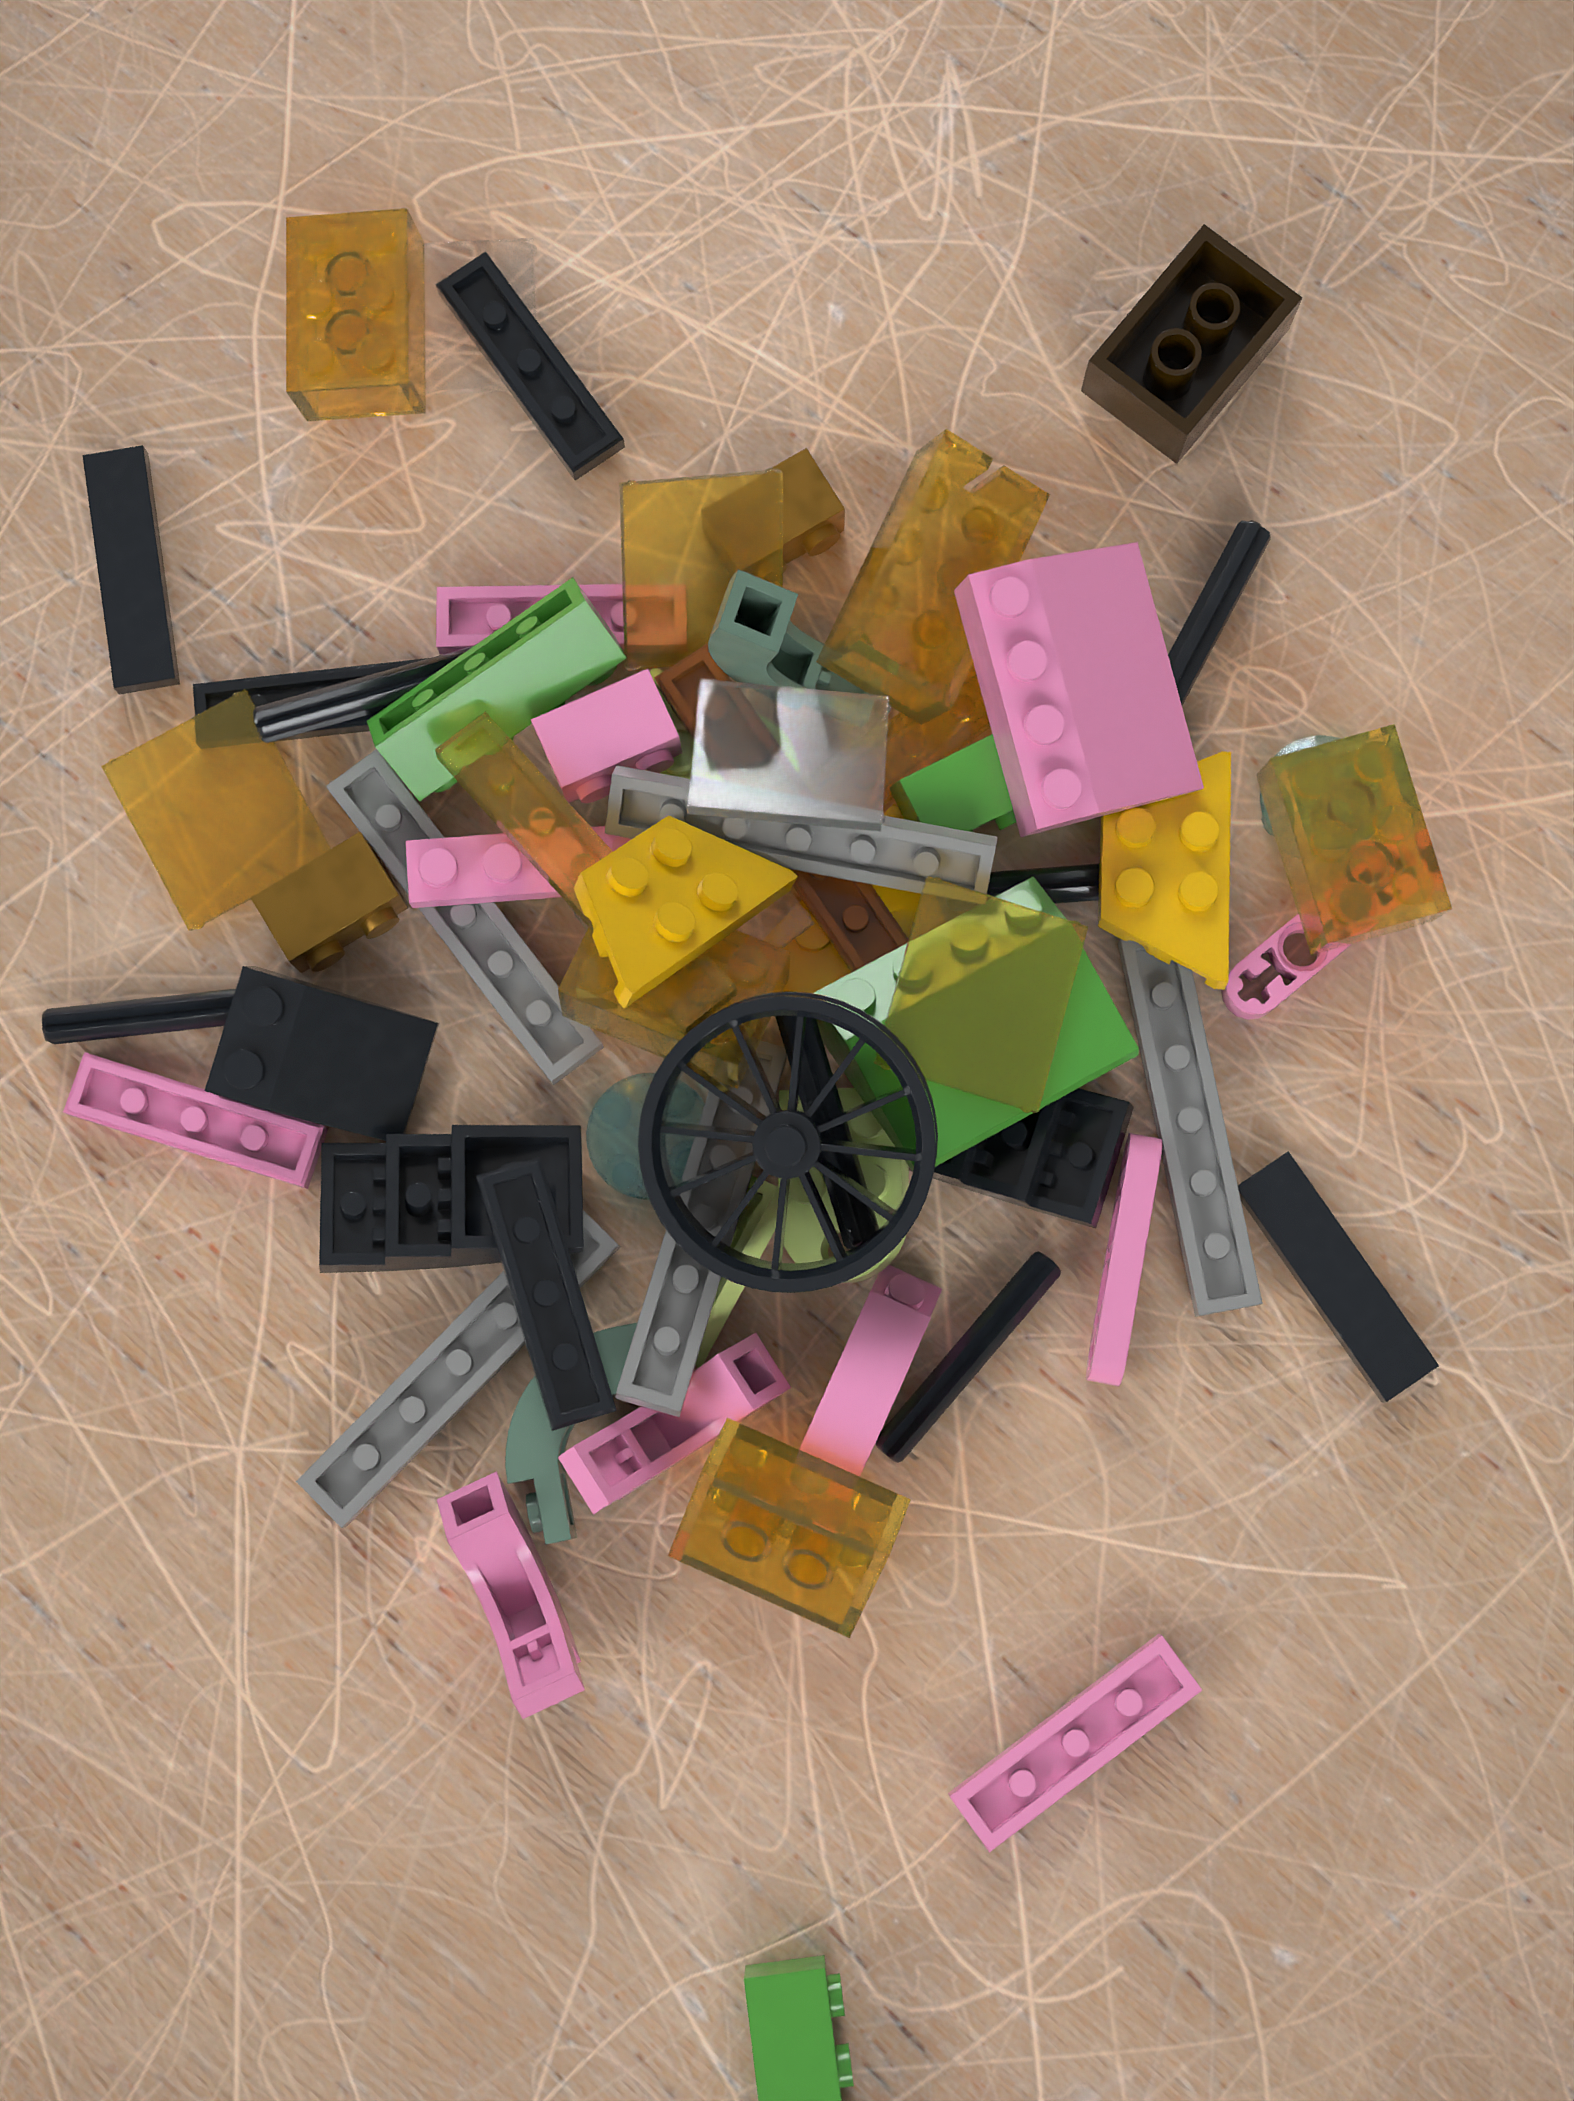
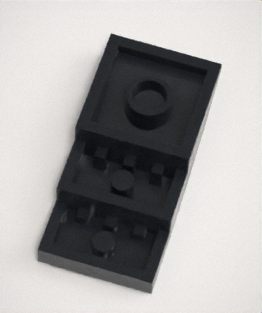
[909,1088,1134,1229]
[319,1125,584,1273]

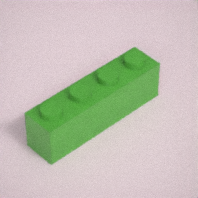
[367,577,627,802]
[889,734,1016,832]
[744,1955,854,2101]

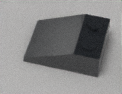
[205,966,439,1141]

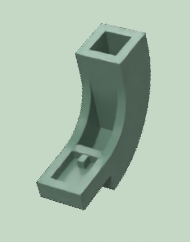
[708,569,886,732]
[505,1322,638,1545]

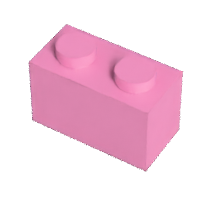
[531,669,682,804]

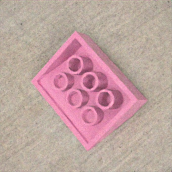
[954,542,1204,837]

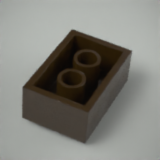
[1081,224,1303,464]

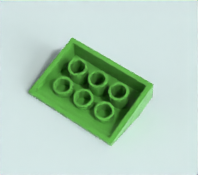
[814,877,1139,1171]

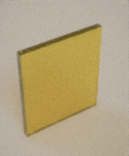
[619,468,783,671]
[101,690,331,931]
[873,876,1088,1113]

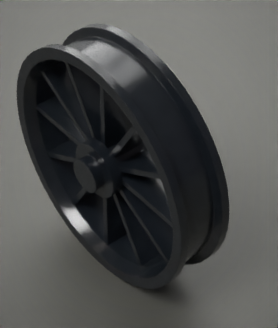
[638,991,938,1293]

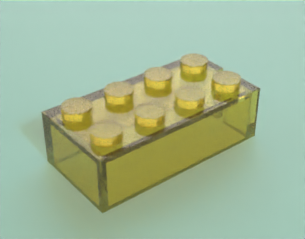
[816,429,1050,725]

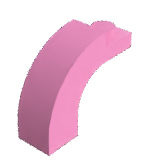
[788,1265,942,1503]
[558,1333,791,1515]
[437,1471,585,1719]

